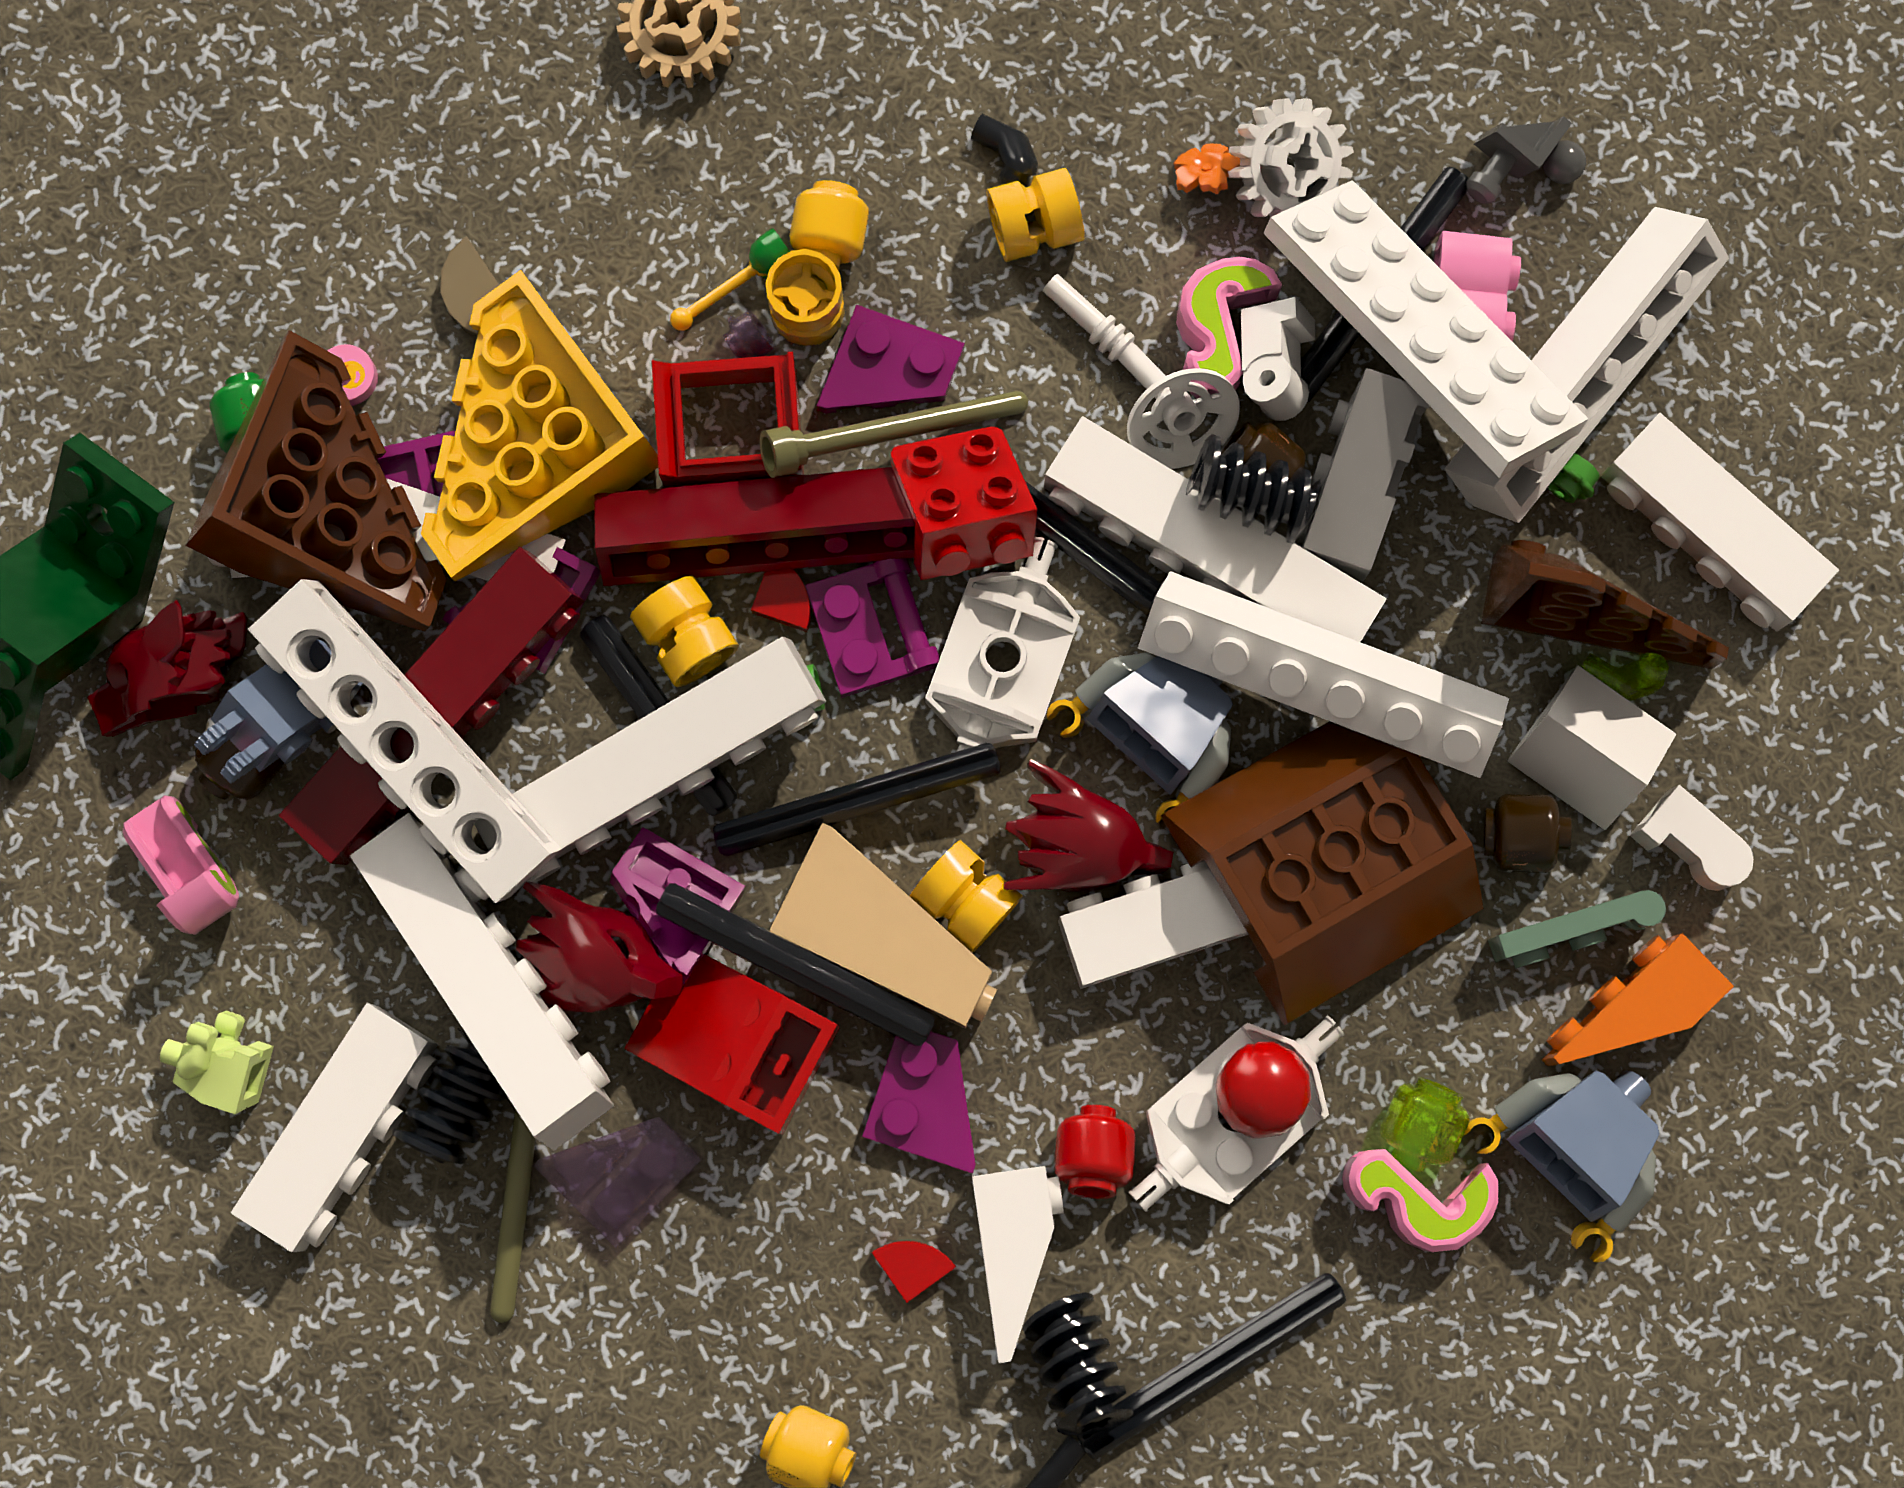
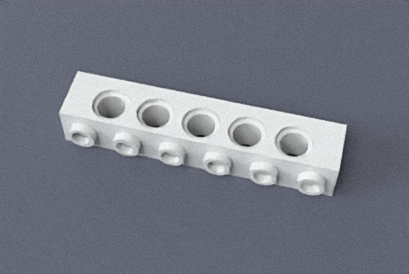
[248,579,562,903]

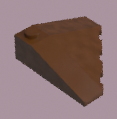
[185,330,447,632]
[1481,540,1729,669]

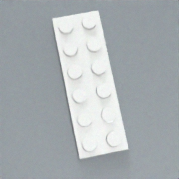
[1263,180,1588,478]

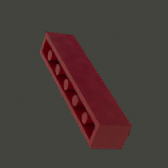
[594,467,915,586]
[278,546,584,865]

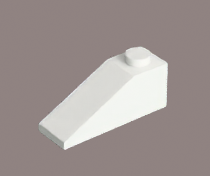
[972,1166,1064,1363]

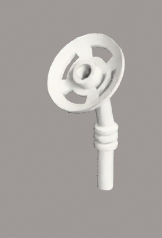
[1043,274,1240,469]

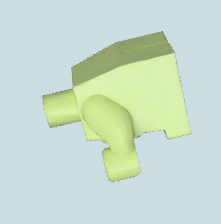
[160,1010,274,1114]

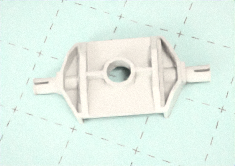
[925,537,1080,786]
[1128,1016,1345,1212]

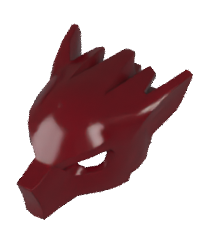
[87,600,247,737]
[1002,759,1174,893]
[516,881,683,1012]

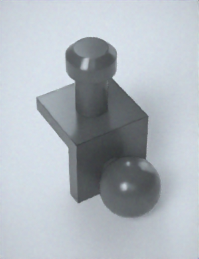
[1466,116,1586,204]

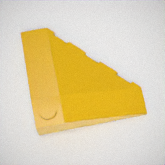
[421,270,658,581]

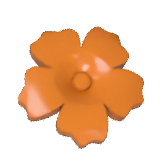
[1174,143,1240,194]

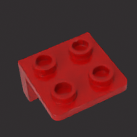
[891,426,1037,580]

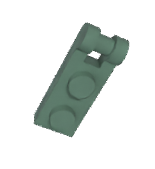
[1488,890,1666,969]

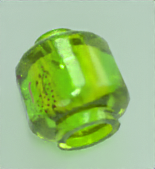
[1380,1077,1470,1172]

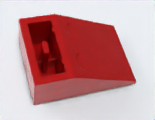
[624,954,841,1135]

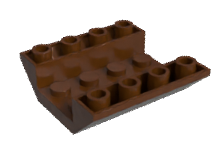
[1161,721,1484,1025]

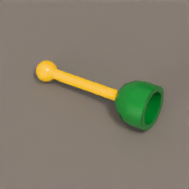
[670,228,790,331]

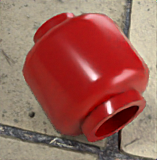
[1054,1105,1136,1199]

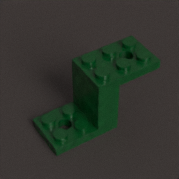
[0,433,175,781]

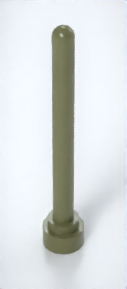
[760,391,1028,478]
[490,1109,536,1323]

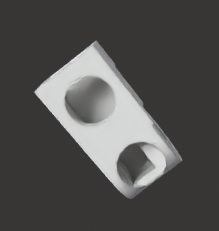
[1241,297,1315,421]
[1629,785,1754,891]

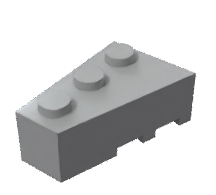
[1295,368,1429,582]

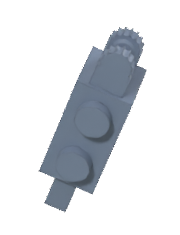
[194,639,363,783]

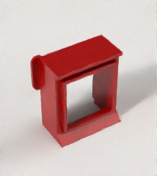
[651,351,804,488]

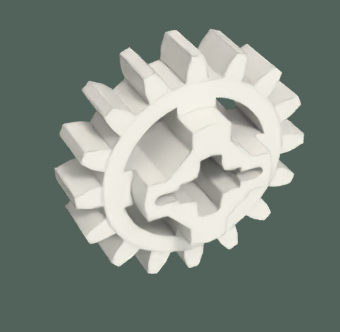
[1228,98,1354,218]

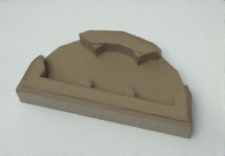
[440,236,499,336]

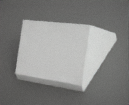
[1507,665,1676,830]

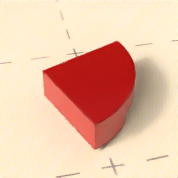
[751,569,811,632]
[871,1241,956,1303]

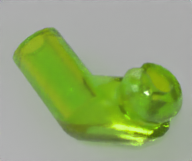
[1581,652,1669,701]

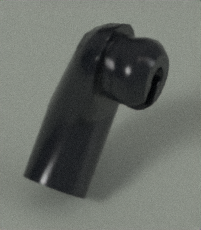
[971,113,1038,187]

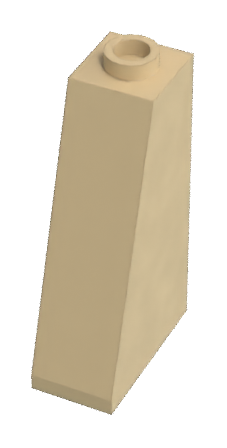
[769,823,997,1029]

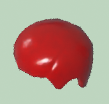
[1215,1042,1311,1139]

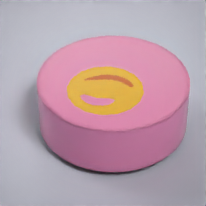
[328,344,378,406]

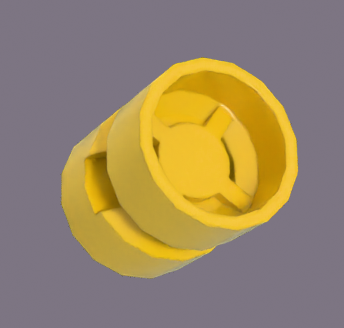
[986,168,1085,262]
[765,249,845,346]
[630,575,739,687]
[910,840,1023,953]

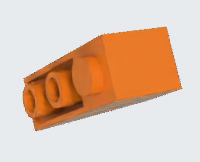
[1542,933,1734,1066]

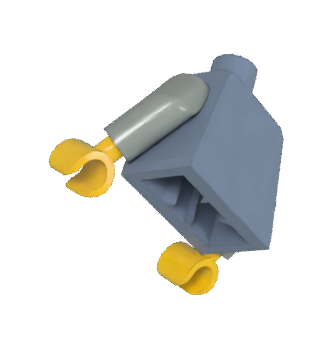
[1047,652,1233,823]
[1463,1070,1659,1262]

